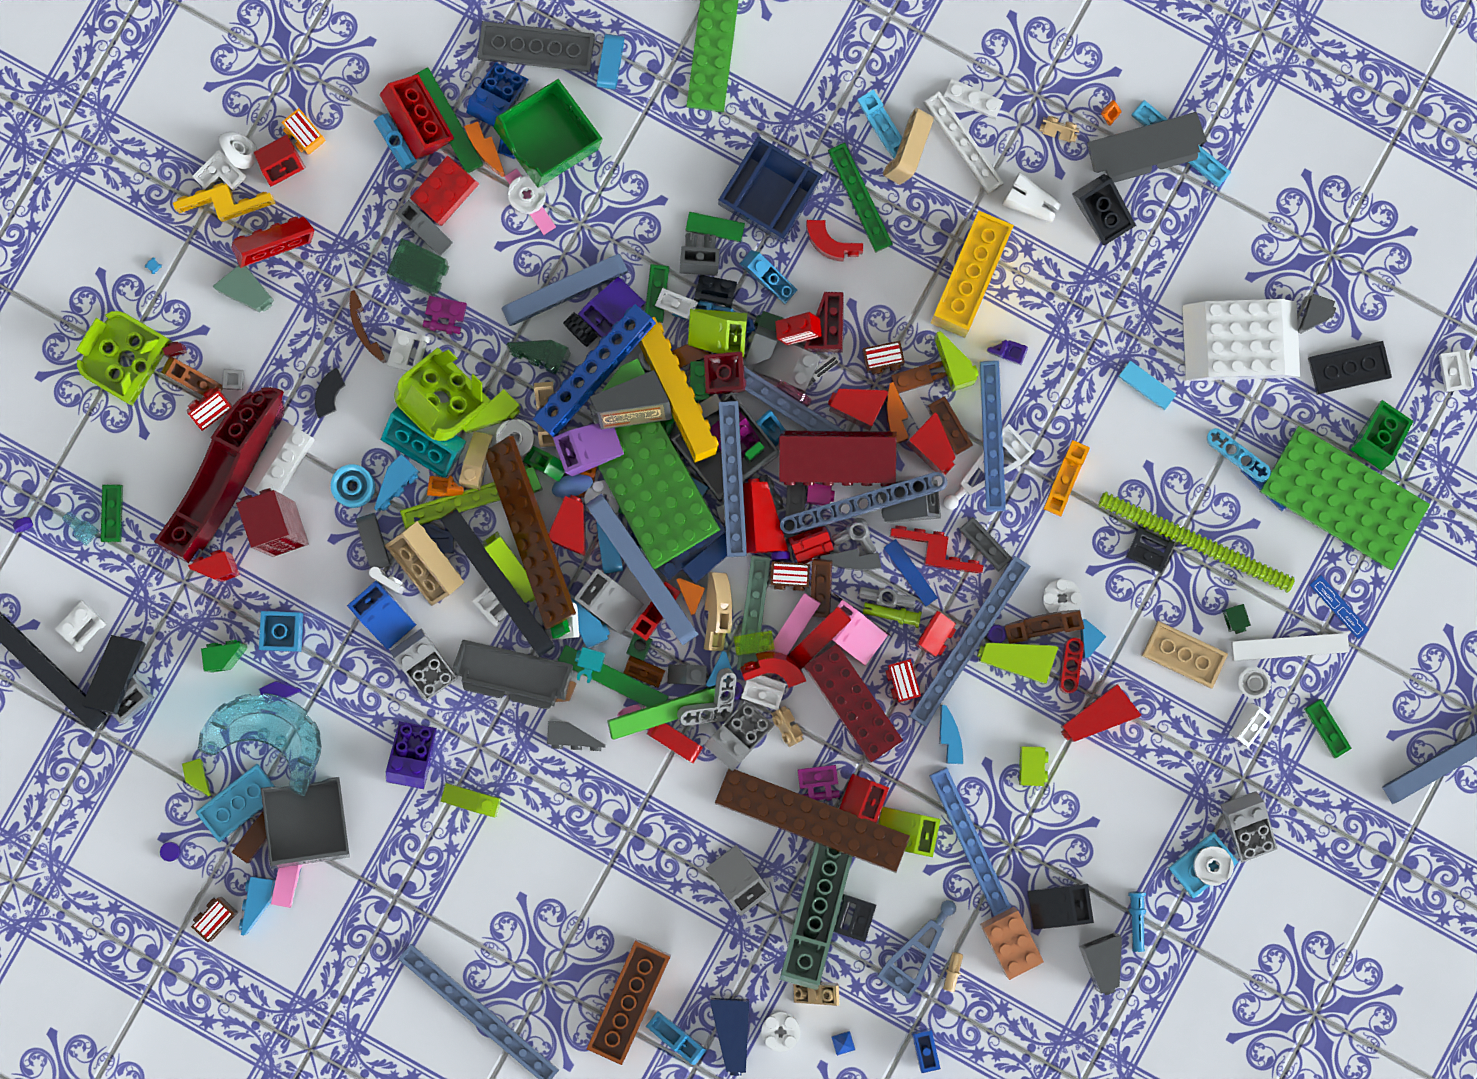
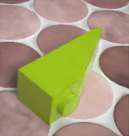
[463,389,521,434]
[440,783,502,818]

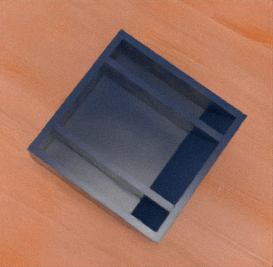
[718,136,823,243]

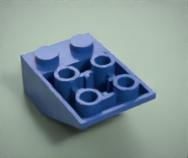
[466,62,529,127]
[347,580,417,650]

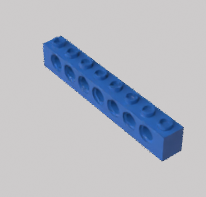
[533,304,656,437]

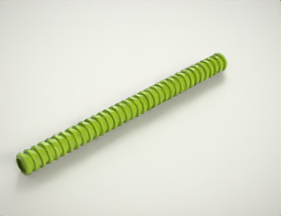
[1098,491,1295,593]

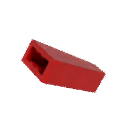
[743,478,788,553]
[1060,684,1141,742]

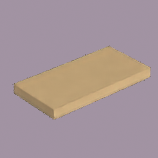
[1141,621,1228,689]

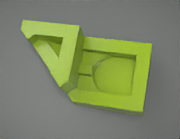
[182,758,211,796]

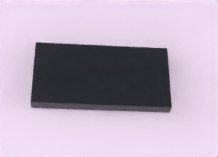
[1308,341,1392,395]
[82,635,146,715]

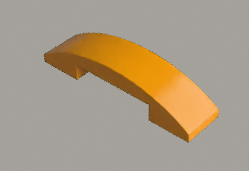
[1043,440,1090,517]

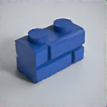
[911,1028,941,1073]

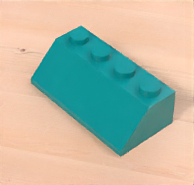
[380,406,467,478]

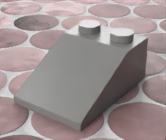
[753,340,821,394]

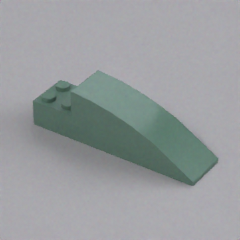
[779,843,853,990]

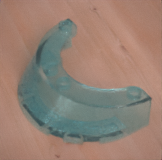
[198,693,322,797]

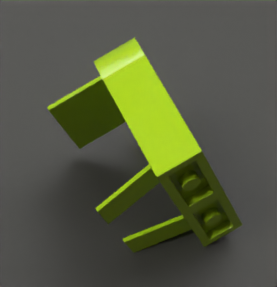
[76,311,172,406]
[394,347,491,441]

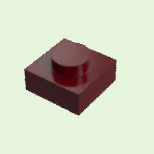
[163,342,187,358]

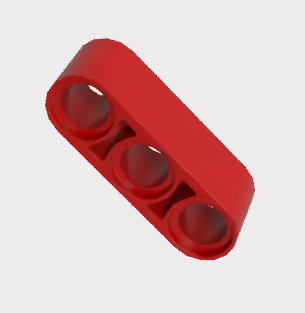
[1059,638,1084,693]
[646,723,704,763]

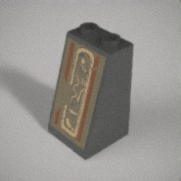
[589,370,672,430]

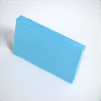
[1168,832,1238,899]

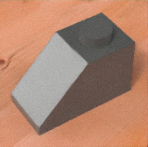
[1298,294,1336,334]
[667,664,707,686]

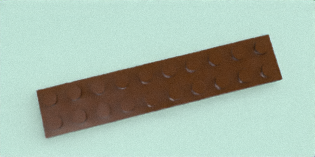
[486,436,576,629]
[715,768,910,873]

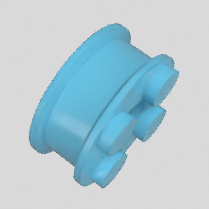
[331,464,375,508]

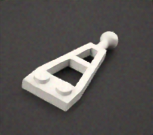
[943,424,1035,510]

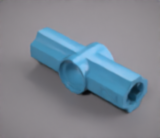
[374,113,417,170]

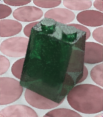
[387,238,449,296]

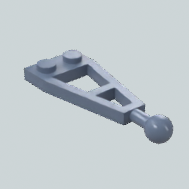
[877,900,956,999]

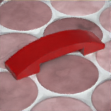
[788,606,851,669]

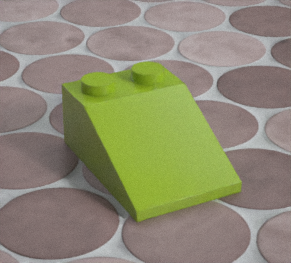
[934,331,979,392]

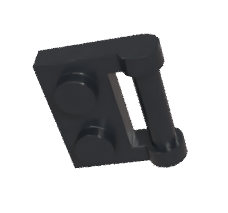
[694,275,737,309]
[1126,526,1175,573]
[833,894,877,942]

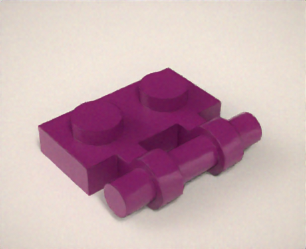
[423,296,467,335]
[797,765,840,801]

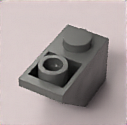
[743,326,778,367]

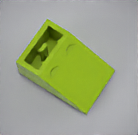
[688,308,748,357]
[879,807,941,857]

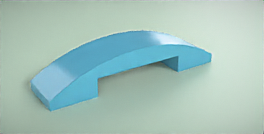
[858,89,902,159]

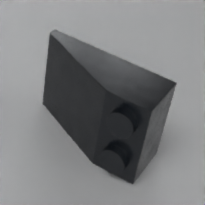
[1072,174,1136,246]

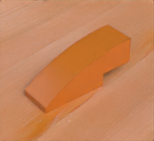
[464,122,505,177]
[886,382,909,444]

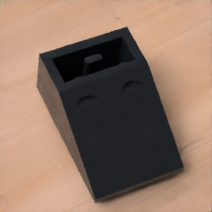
[1028,883,1094,930]

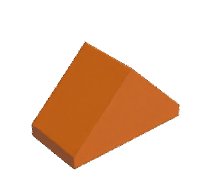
[676,578,705,616]

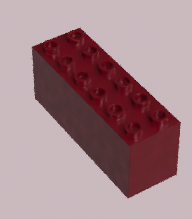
[779,430,897,486]
[236,488,309,557]
[804,644,903,763]

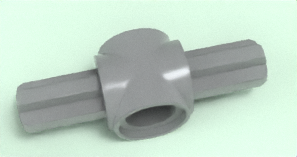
[859,587,916,609]

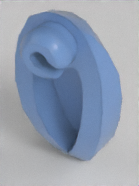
[552,474,594,498]

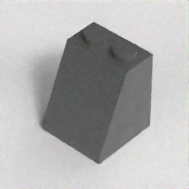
[880,480,941,523]
[1079,932,1122,995]

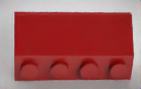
[379,74,454,159]
[231,216,314,268]

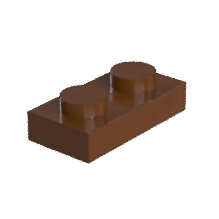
[623,656,666,688]

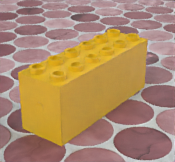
[930,210,1014,338]

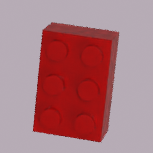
[410,155,479,226]

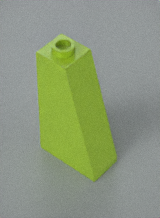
[482,531,535,603]
[977,643,1058,684]

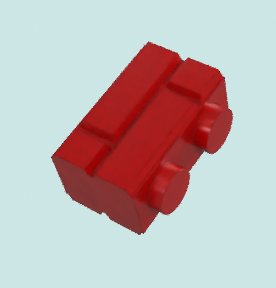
[788,526,834,564]

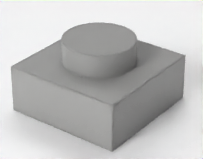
[222,369,244,390]

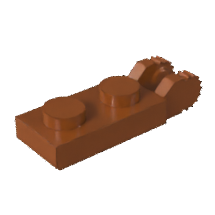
[891,361,947,394]

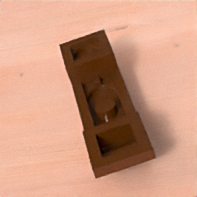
[349,290,387,363]
[1005,610,1085,644]

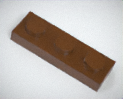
[928,396,973,455]
[811,559,832,618]

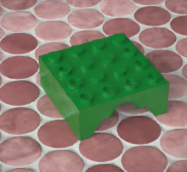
[493,79,603,188]

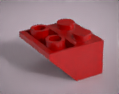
[254,134,306,187]
[188,549,240,582]
[839,774,889,823]

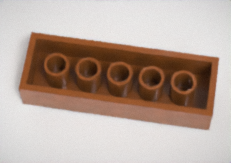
[587,939,671,1065]

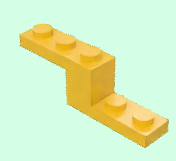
[173,183,276,222]

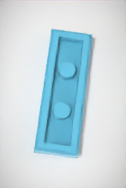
[1118,361,1177,410]

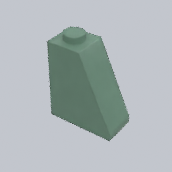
[213,265,274,313]

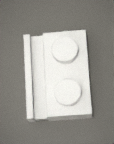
[1439,350,1474,392]
[741,675,787,710]

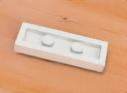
[944,79,1003,119]

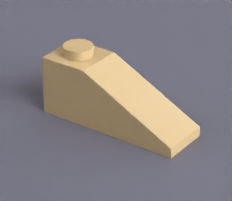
[459,431,493,491]

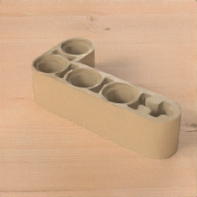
[883,108,934,185]

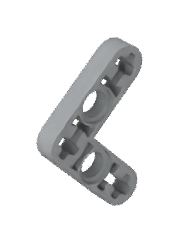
[677,668,736,726]

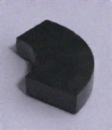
[315,368,346,419]

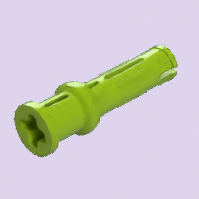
[862,602,922,628]

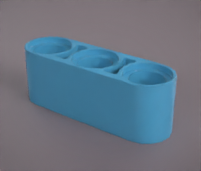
[597,34,624,90]
[596,521,623,574]

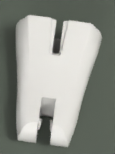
[1002,172,1061,222]

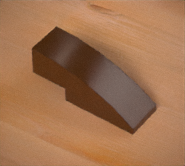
[232,812,267,863]

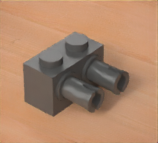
[679,233,720,276]

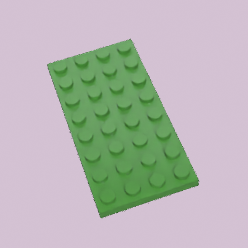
[598,421,720,569]
[1259,426,1430,570]

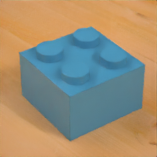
[259,611,303,652]

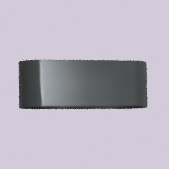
[356,513,391,569]

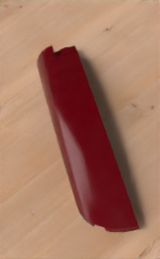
[154,387,284,563]

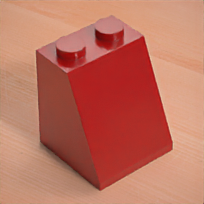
[828,389,889,431]
[906,413,956,475]
[548,495,586,557]

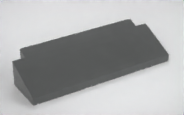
[1087,112,1207,182]
[453,640,573,709]

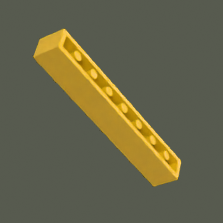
[633,317,719,462]

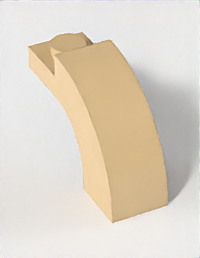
[534,382,559,447]

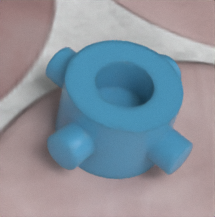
[145,257,162,274]

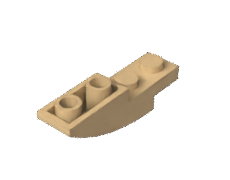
[704,572,732,651]

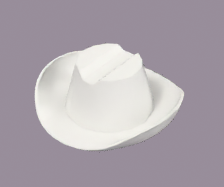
[219,132,257,169]

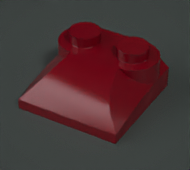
[704,351,746,395]

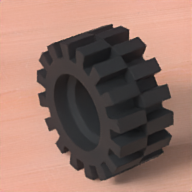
[563,312,598,347]

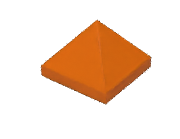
[1101,100,1122,126]

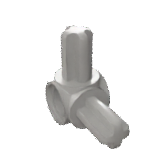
[832,518,876,555]

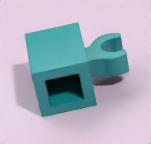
[575,647,606,683]

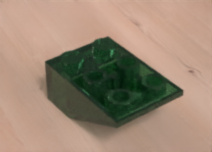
[506,340,571,375]

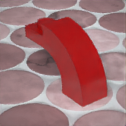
[806,220,863,262]
[631,581,681,641]
[740,651,806,688]

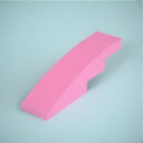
[767,593,821,655]
[271,865,302,908]

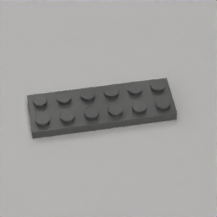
[478,21,595,72]

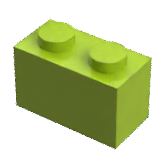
[1019,746,1049,786]

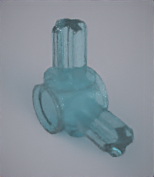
[62,511,99,546]

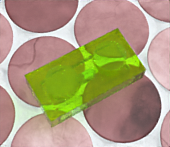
[733,630,775,656]

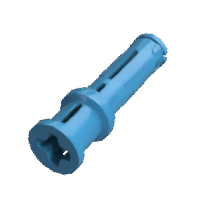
[1128,892,1146,952]

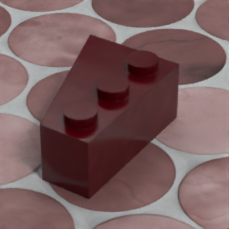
[804,292,844,353]

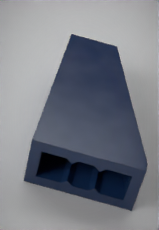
[682,532,727,584]
[710,998,749,1076]

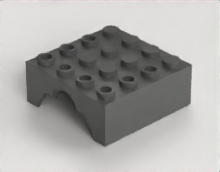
[671,392,779,502]
[261,777,350,869]

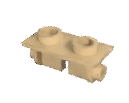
[1039,116,1079,143]
[771,706,804,747]

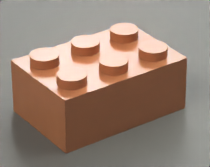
[980,907,1044,980]

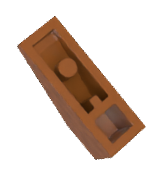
[160,356,223,396]

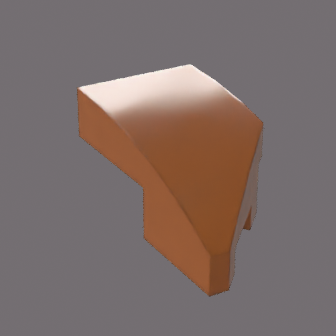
[671,344,712,369]

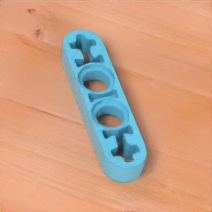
[1207,428,1271,482]

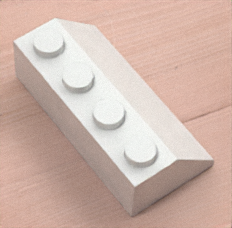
[244,420,315,495]

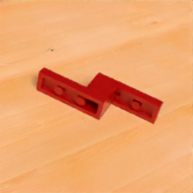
[889,525,984,574]

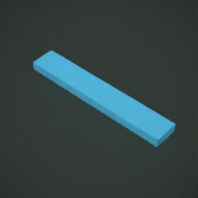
[1131,100,1231,187]

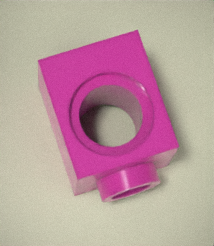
[806,484,835,506]

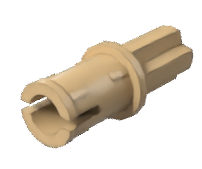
[943,952,963,992]

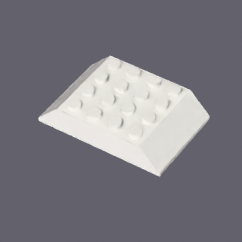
[1182,299,1300,381]

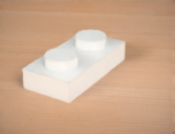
[655,288,698,319]

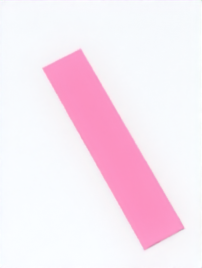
[504,168,556,235]

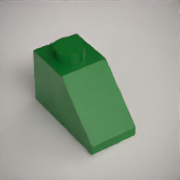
[523,446,565,482]

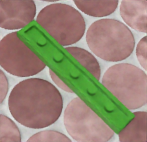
[607,686,715,740]

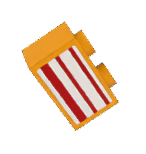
[281,108,326,155]

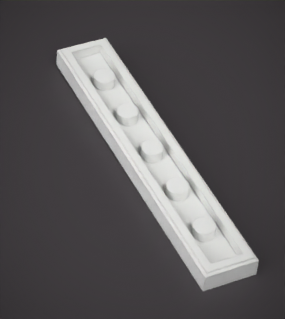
[923,91,1004,195]
[1231,633,1349,661]

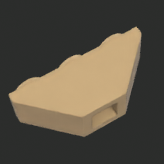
[793,982,839,1006]

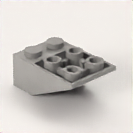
[574,568,644,634]
[390,628,458,701]
[87,674,154,724]
[704,700,774,771]
[1220,791,1278,863]
[706,845,772,916]

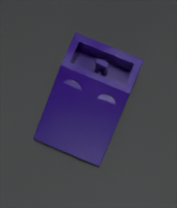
[578,276,646,338]
[385,721,437,789]

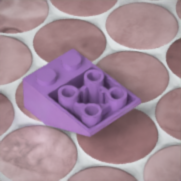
[553,423,624,477]

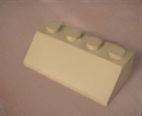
[384,521,464,606]

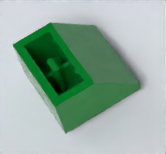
[201,640,247,673]

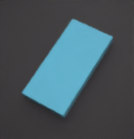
[196,764,275,842]

